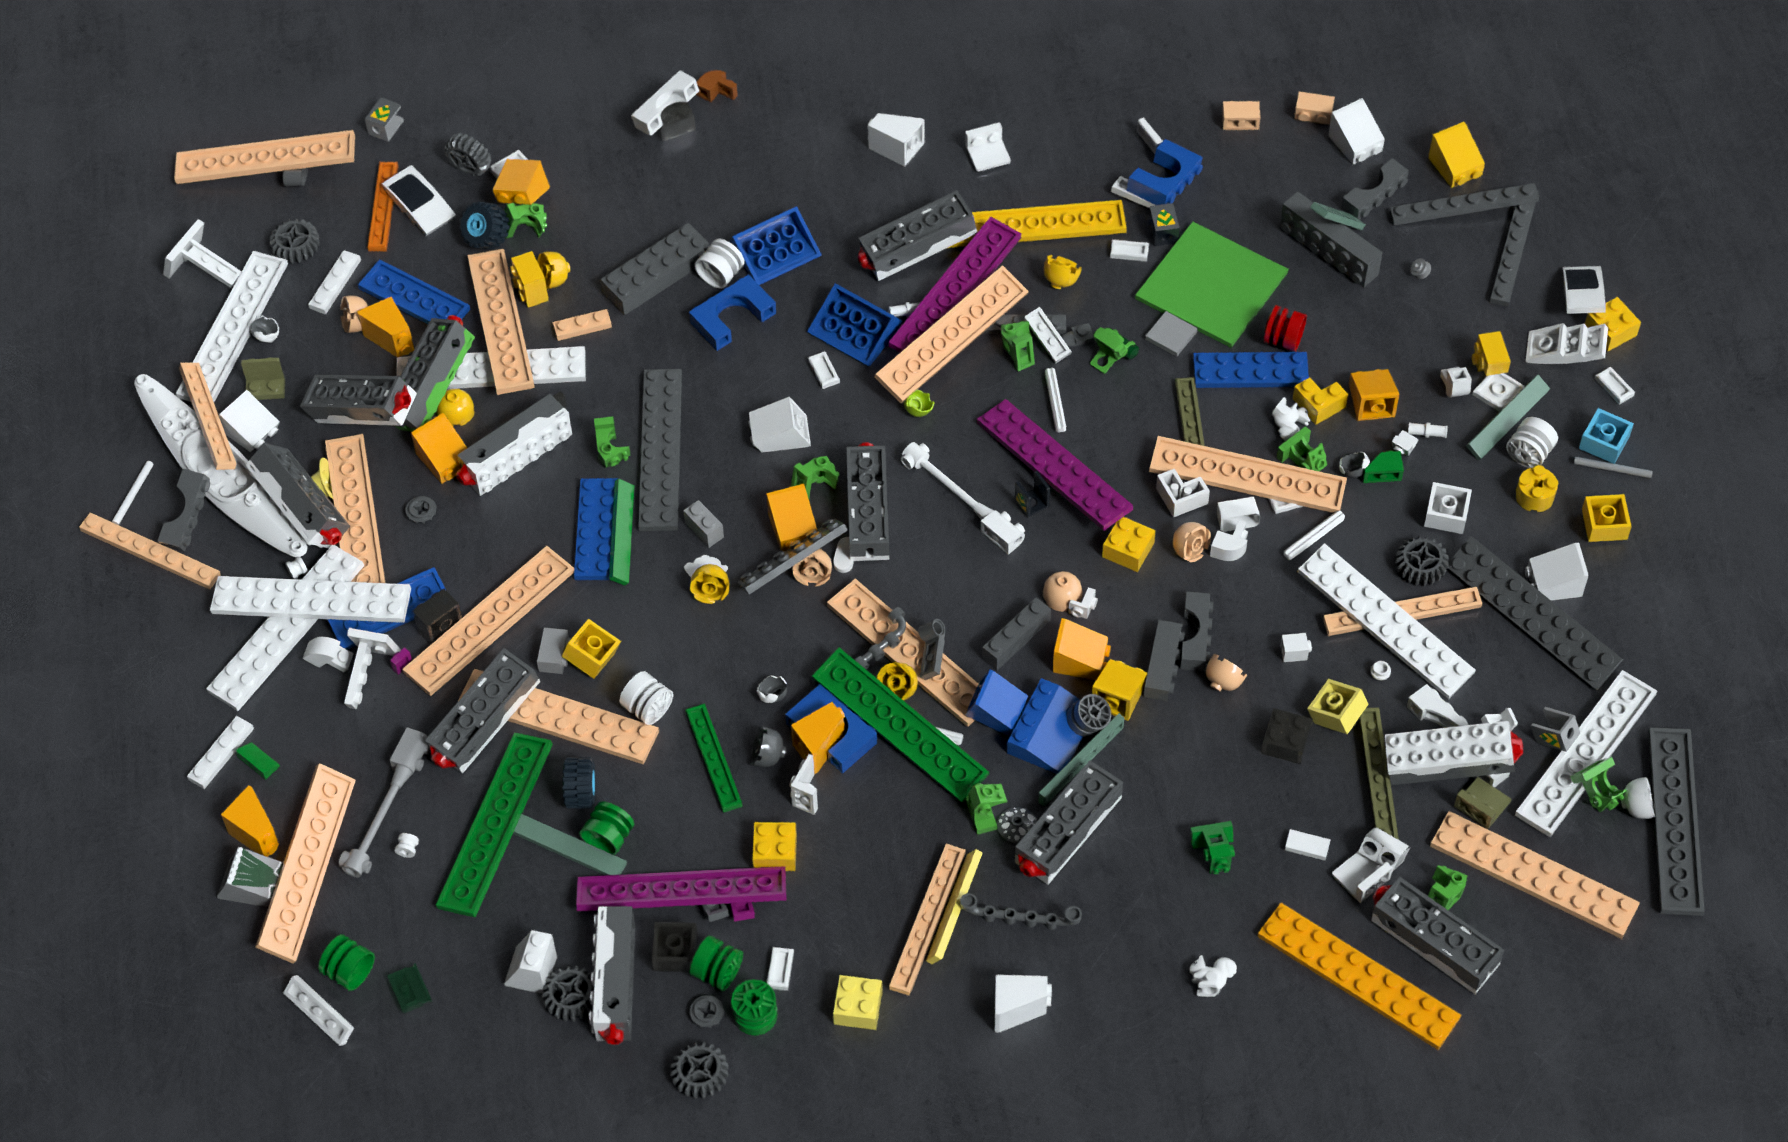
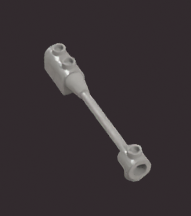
[339,727,431,878]

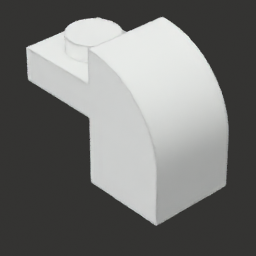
[1441,367,1472,398]
[1210,520,1248,561]
[303,637,353,672]

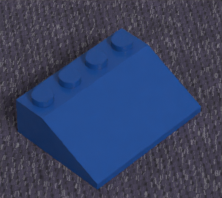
[729,206,822,285]
[807,283,902,366]
[1007,678,1083,774]

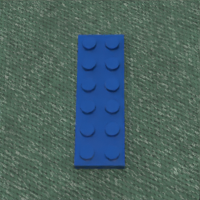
[358,260,470,324]
[1193,352,1309,388]
[574,478,619,580]
[327,567,451,650]

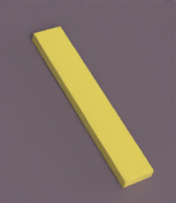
[926,849,982,964]

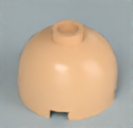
[340,296,368,333]
[1173,522,1211,562]
[793,549,832,586]
[1043,571,1082,612]
[1206,654,1247,692]

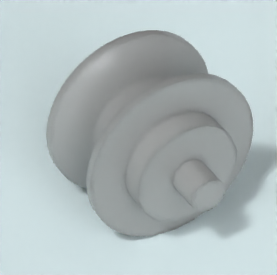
[1410,258,1431,279]

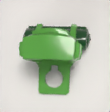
[1090,327,1139,374]

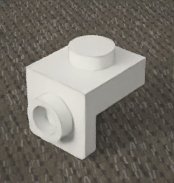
[1392,430,1418,456]
[1068,587,1098,619]
[1481,708,1518,731]

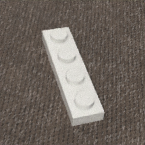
[308,250,361,314]
[187,716,254,789]
[284,975,354,1046]

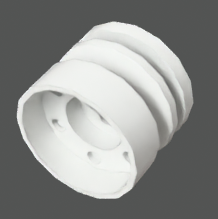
[695,239,744,289]
[1506,417,1558,468]
[619,671,673,725]

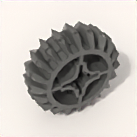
[444,133,492,176]
[270,218,320,264]
[1395,536,1449,587]
[542,965,595,1022]
[670,1042,729,1100]

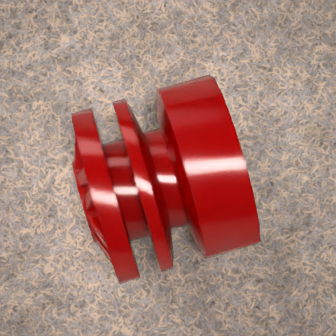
[1264,305,1307,352]

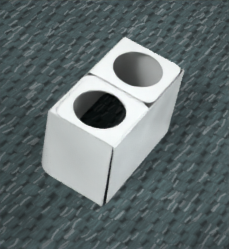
[1217,497,1260,532]
[1358,828,1410,872]

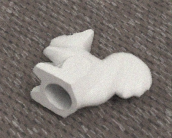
[1272,397,1310,441]
[1189,955,1237,997]

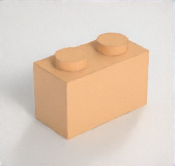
[1294,92,1335,125]
[1222,101,1260,130]

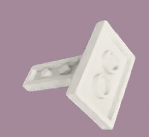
[163,219,242,288]
[344,628,401,709]

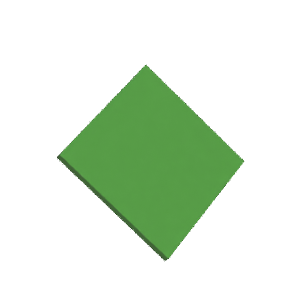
[1135,222,1288,348]

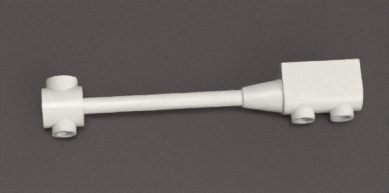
[901,442,1025,555]

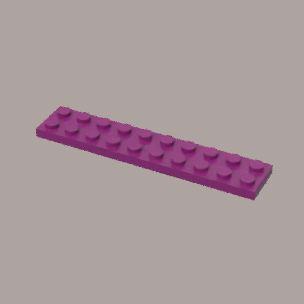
[889,216,1022,353]
[977,399,1133,531]
[576,866,786,911]

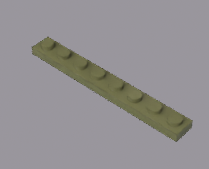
[1359,707,1399,855]

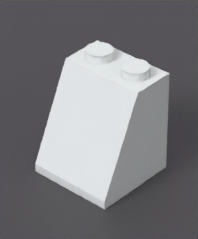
[1328,98,1384,164]
[867,113,924,166]
[219,390,279,452]
[748,397,811,452]
[1525,543,1589,600]
[504,930,557,994]
[995,975,1052,1032]

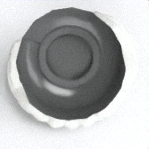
[250,316,279,343]
[1339,452,1370,478]
[757,675,788,703]

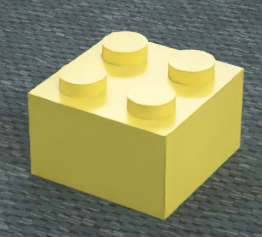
[1307,679,1368,734]
[833,975,882,1030]

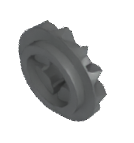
[406,496,437,524]
[690,995,724,1028]

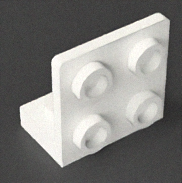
[965,123,1011,171]
[789,754,818,815]
[1332,852,1393,903]

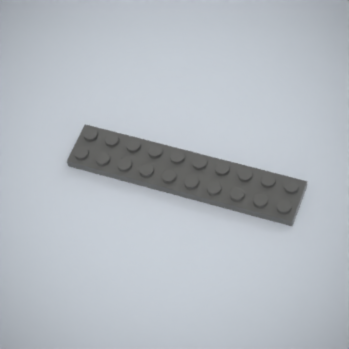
[639,369,682,531]
[1448,536,1623,690]
[1648,727,1704,916]

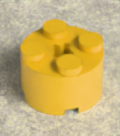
[1516,465,1558,512]

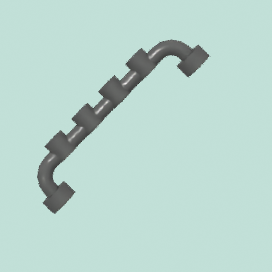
[810,607,906,684]
[960,893,1082,930]

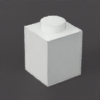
[1280,633,1312,662]

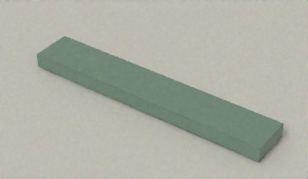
[1311,202,1366,230]
[1466,375,1550,460]
[1038,713,1124,806]
[513,814,627,876]

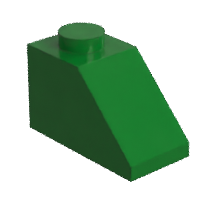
[1363,451,1404,483]

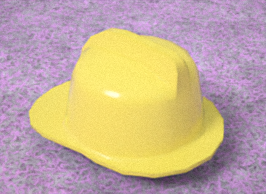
[311,458,333,499]

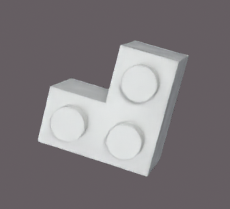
[1156,469,1210,517]

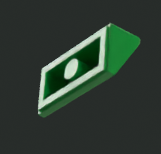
[235,742,280,780]

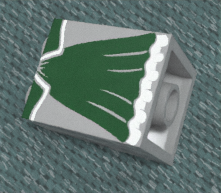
[217,847,283,907]

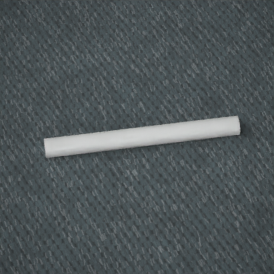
[112,461,154,525]

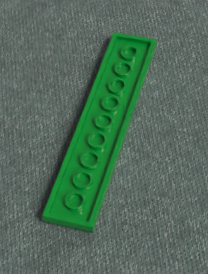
[812,647,989,803]
[436,732,553,917]

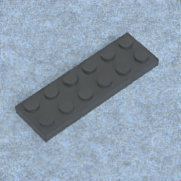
[737,519,848,594]

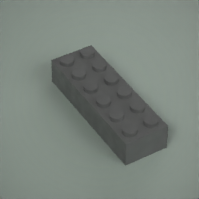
[1280,192,1383,287]
[600,223,711,315]

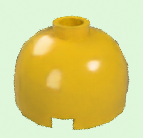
[537,252,570,289]
[1044,255,1082,289]
[437,388,474,427]
[690,564,730,604]
[877,662,918,701]

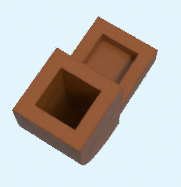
[696,70,738,102]

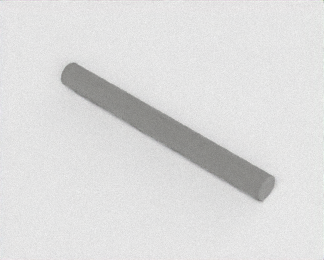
[1574,457,1653,478]

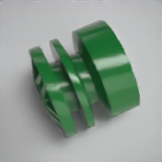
[580,801,634,855]
[318,934,375,991]
[690,936,743,991]
[731,979,778,1036]

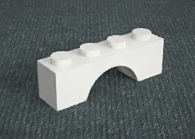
[631,71,699,136]

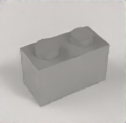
[683,500,724,548]
[537,628,572,674]

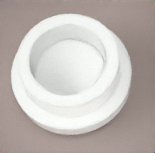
[1371,661,1391,680]

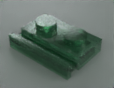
[387,963,432,1014]

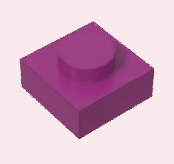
[390,647,412,675]
[730,902,755,922]

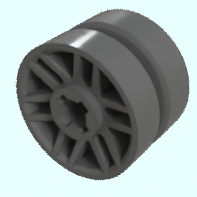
[1067,694,1111,737]

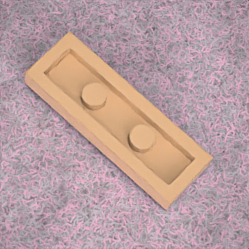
[553,309,612,341]

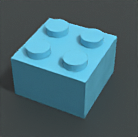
[1579,408,1634,464]

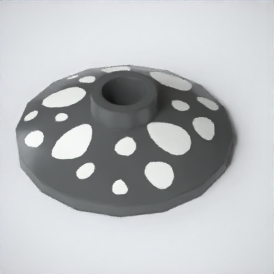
[997,807,1037,844]

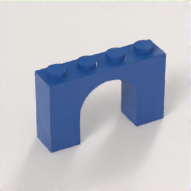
[1126,139,1203,205]
[689,275,776,351]
[785,685,877,774]

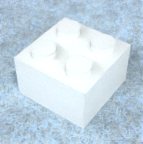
[1424,482,1472,534]

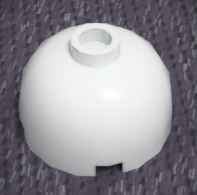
[1621,777,1655,819]

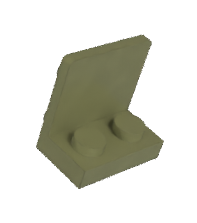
[241,357,285,400]
[1454,777,1511,829]

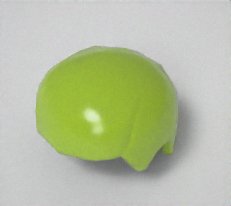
[904,390,935,417]

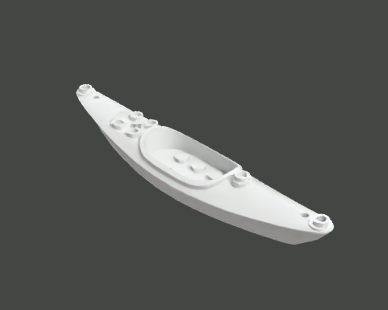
[134,374,308,557]

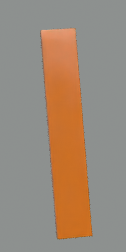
[368,162,398,251]

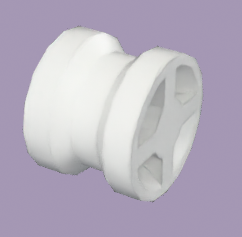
[285,557,308,579]
[395,833,419,858]

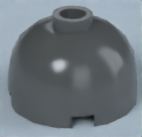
[751,726,786,768]

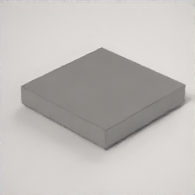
[1145,311,1198,357]

